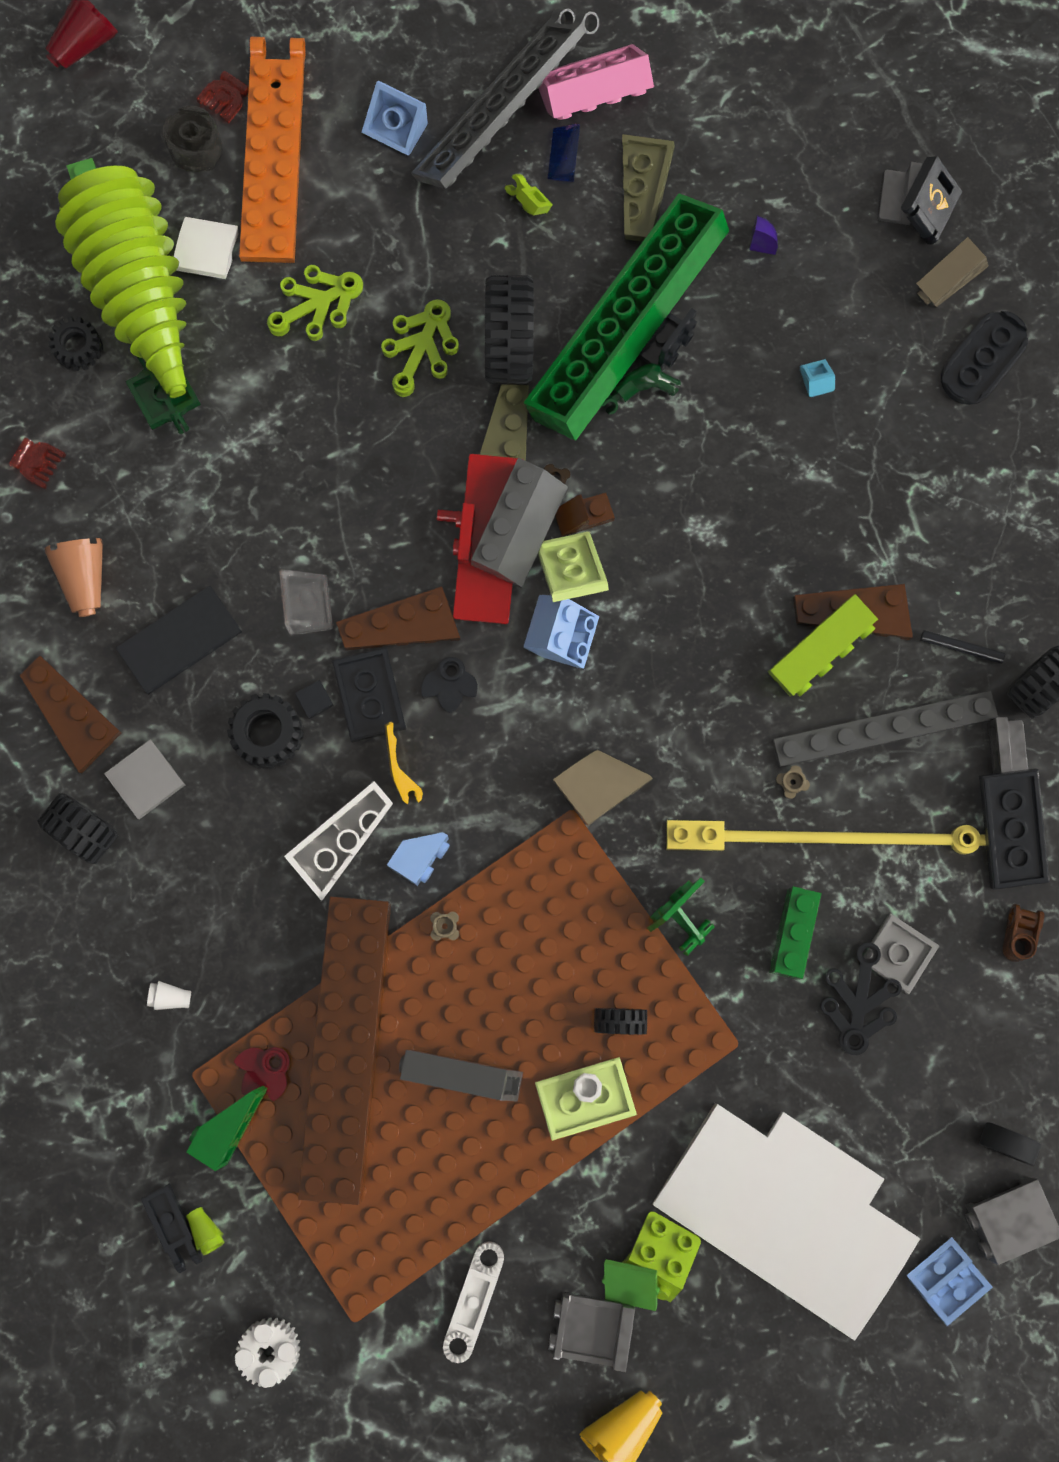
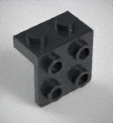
[637,308,697,371]

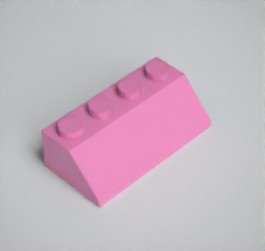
[538,44,654,120]

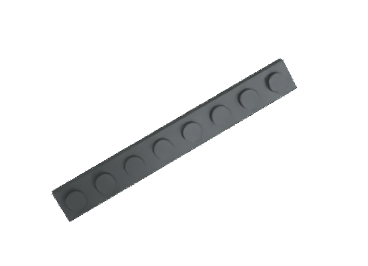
[772,691,998,768]

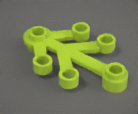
[267,265,363,341]
[381,300,459,397]

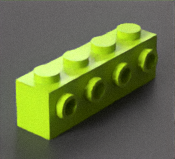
[767,594,878,697]

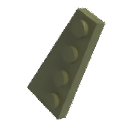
[622,134,675,242]
[480,384,529,461]

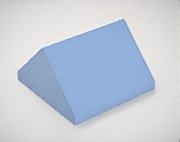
[362,81,428,155]

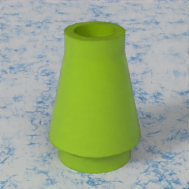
[186,1207,225,1255]

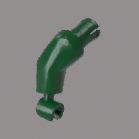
[602,363,681,415]

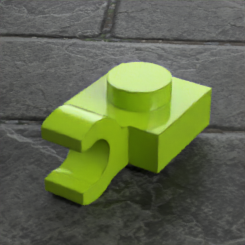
[505,174,553,216]

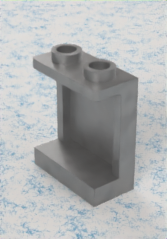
[965,1177,1059,1265]
[548,1292,635,1372]

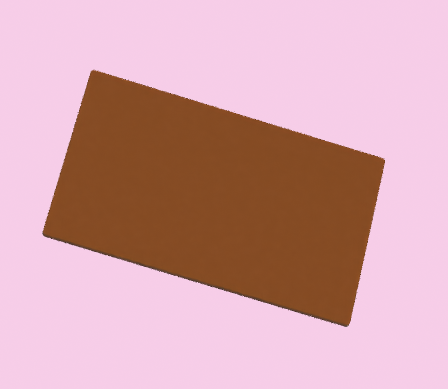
[192,810,738,1322]

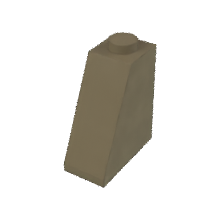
[916,237,989,307]

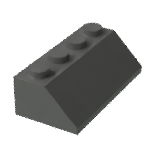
[471,458,568,588]

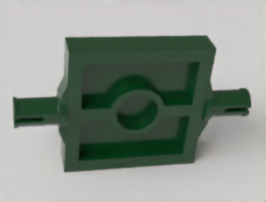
[125,357,201,434]

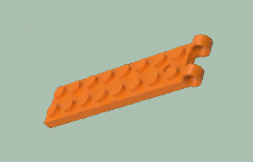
[239,37,305,263]

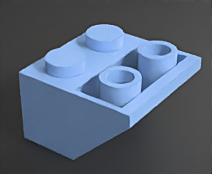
[524,595,599,669]

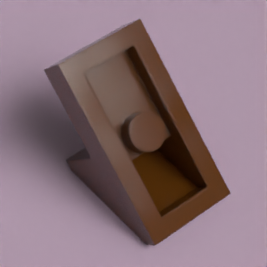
[555,493,615,537]

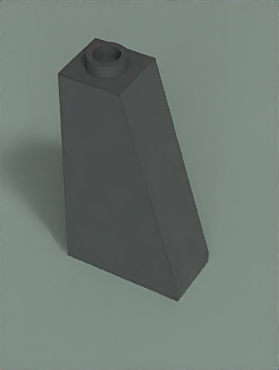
[399,1050,523,1101]

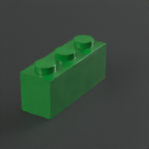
[769,886,822,980]

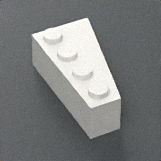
[284,781,393,901]

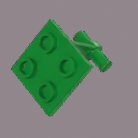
[647,877,715,956]

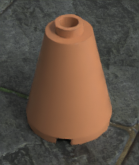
[45,538,103,617]

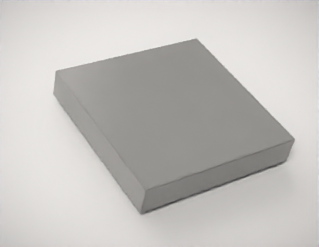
[104,739,185,820]
[858,913,939,994]

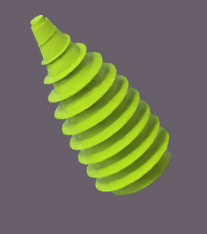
[55,166,187,398]

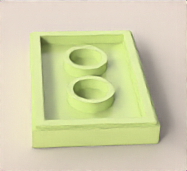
[538,531,609,602]
[535,1057,637,1141]

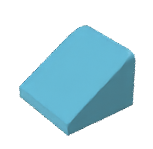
[800,359,835,397]

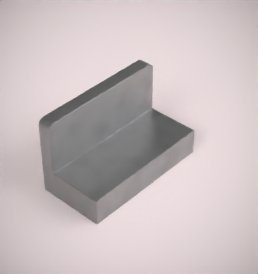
[878,162,922,225]
[988,717,1028,774]

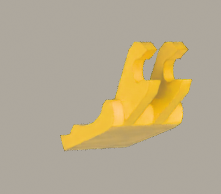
[384,722,423,804]

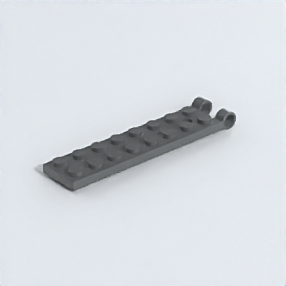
[411,8,599,189]

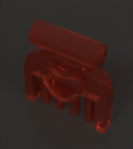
[196,71,249,123]
[9,437,66,489]

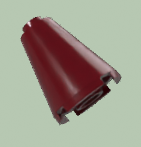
[45,0,118,69]

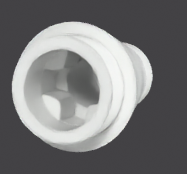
[147,981,191,1010]

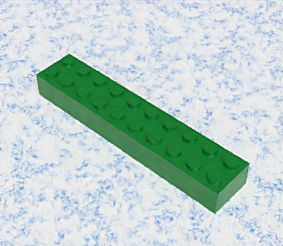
[524,193,729,441]

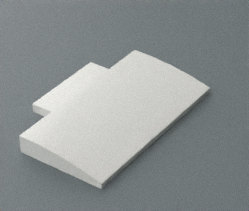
[652,1103,920,1341]

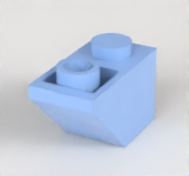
[387,832,450,886]

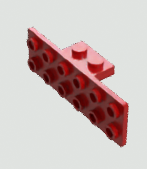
[453,454,518,624]

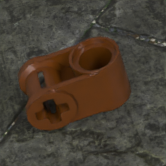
[1003,904,1044,962]

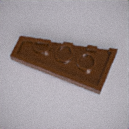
[793,584,913,640]
[336,586,460,650]
[20,656,121,774]

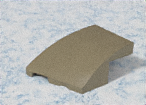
[553,750,653,826]

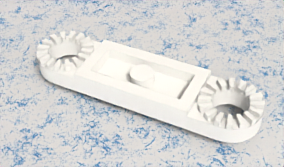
[443,1242,504,1363]

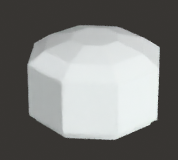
[573,1073,602,1103]

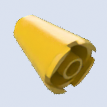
[579,1391,663,1462]

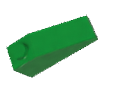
[186,1085,268,1172]

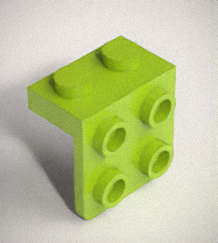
[622,1212,701,1302]

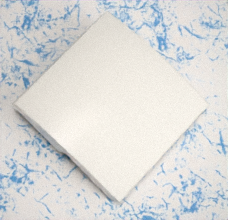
[174,217,238,279]

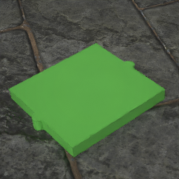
[602,1259,660,1311]

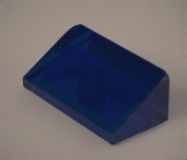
[548,124,580,182]

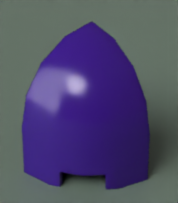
[749,215,778,255]

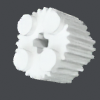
[235,1318,300,1388]

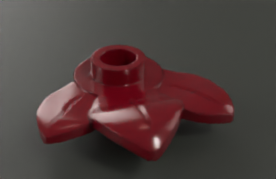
[234,1047,290,1101]

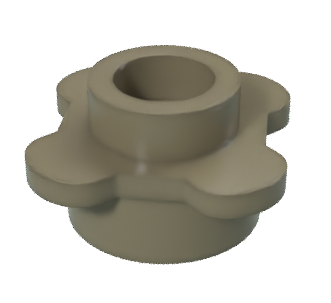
[776,765,810,799]
[430,912,459,941]

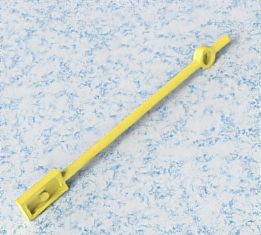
[666,820,986,855]

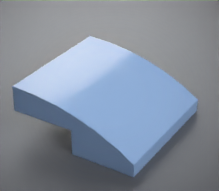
[907,1237,993,1326]

